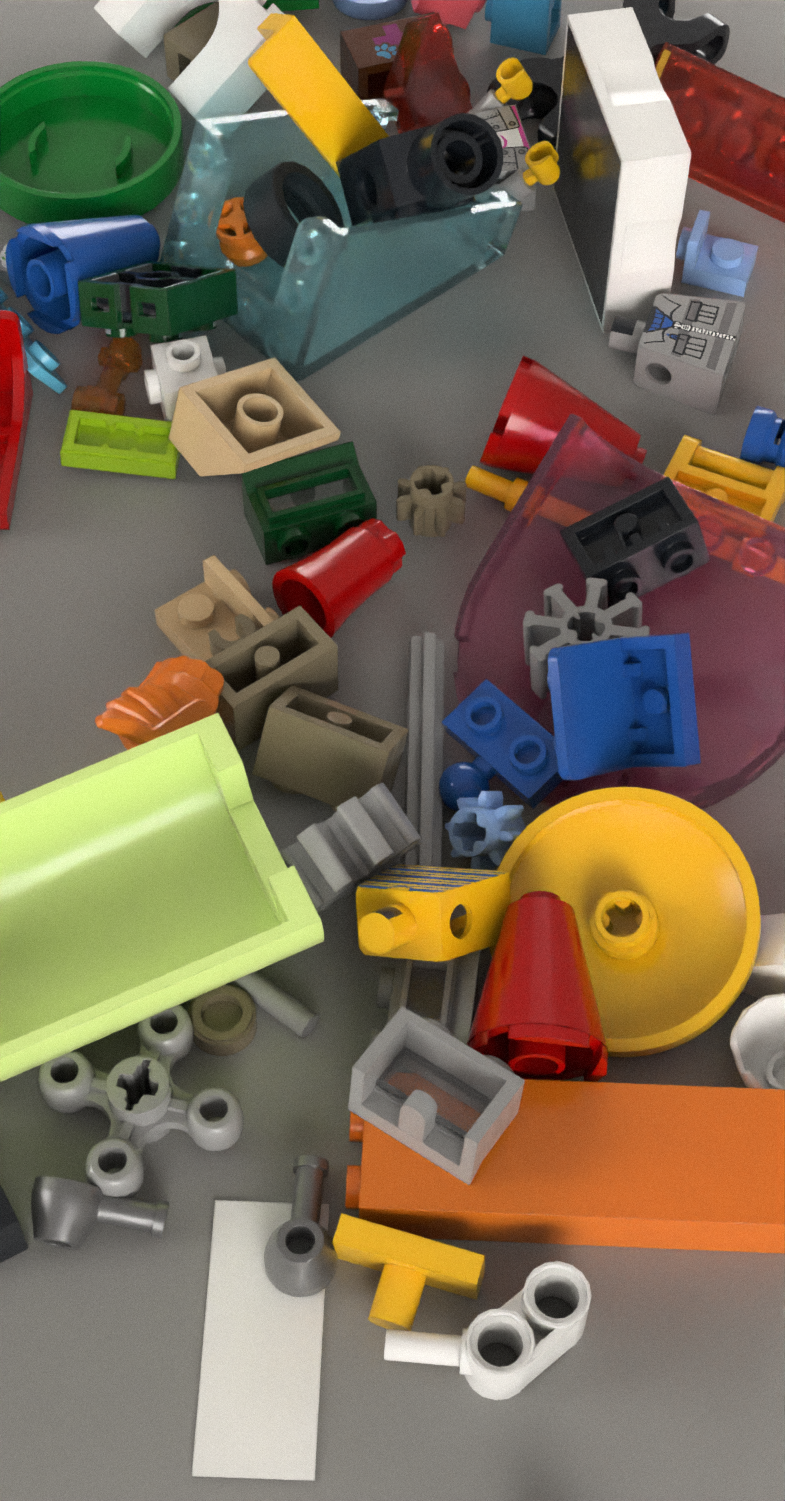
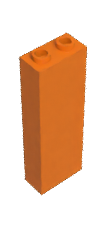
[345,1074,785,1254]

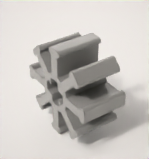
[523,577,650,699]
[279,783,423,913]

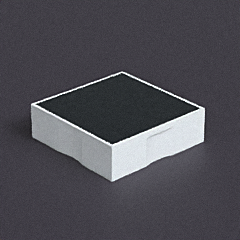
[553,7,691,333]

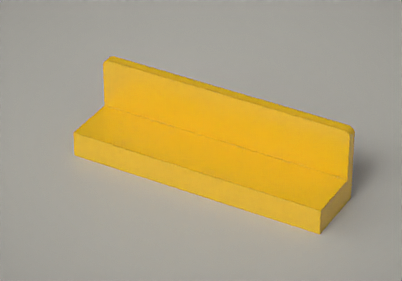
[248,13,389,178]

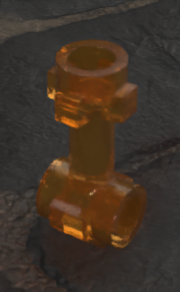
[71,337,143,416]

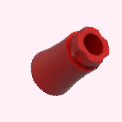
[272,518,406,638]

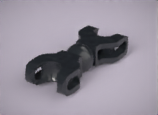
[487,0,730,150]

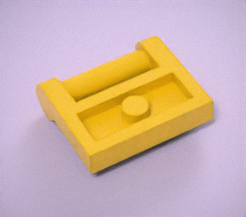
[661,435,785,545]

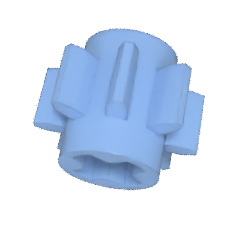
[445,791,525,871]

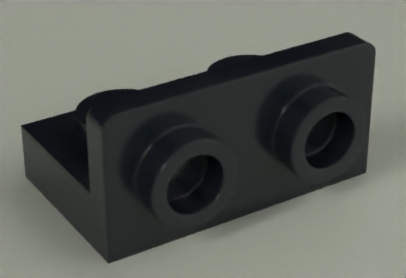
[560,476,710,609]

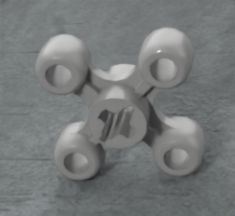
[38,1005,244,1198]

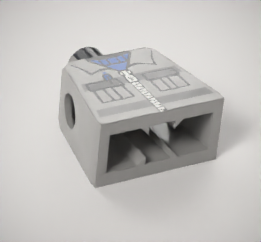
[608,293,747,415]

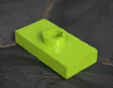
[60,409,181,480]

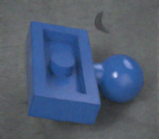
[438,679,564,812]

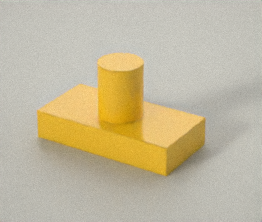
[332,1213,485,1331]

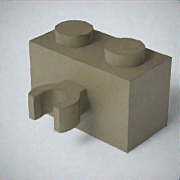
[204,606,339,751]
[252,685,409,812]

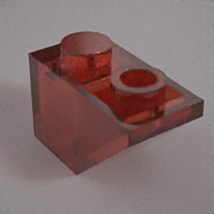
[383,13,472,134]

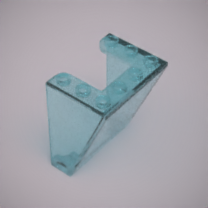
[160,98,523,382]

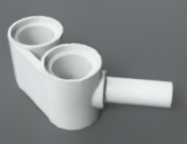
[384,1261,592,1400]

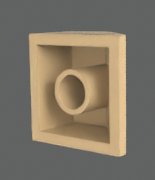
[169,357,341,477]

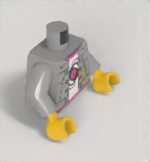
[452,57,560,215]

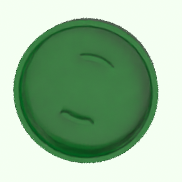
[0,61,185,224]

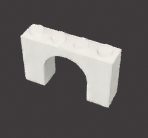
[94,0,284,140]

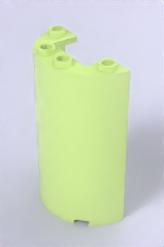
[0,713,324,1082]

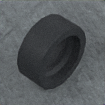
[243,161,345,272]

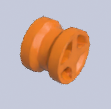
[212,197,268,267]

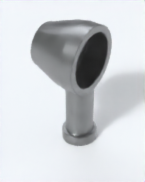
[264,1155,337,1297]
[31,1176,169,1250]

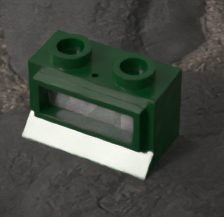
[241,441,377,565]

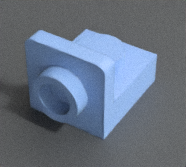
[676,209,758,297]

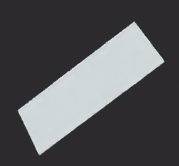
[192,1200,330,1481]

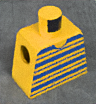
[356,864,511,962]

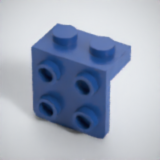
[547,633,701,780]

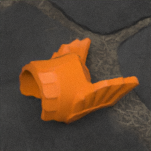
[95,656,224,750]

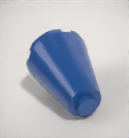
[6,215,161,334]

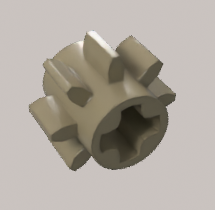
[396,465,467,537]

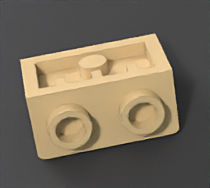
[155,555,279,661]

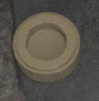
[188,984,257,1056]

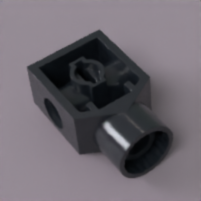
[336,113,503,231]

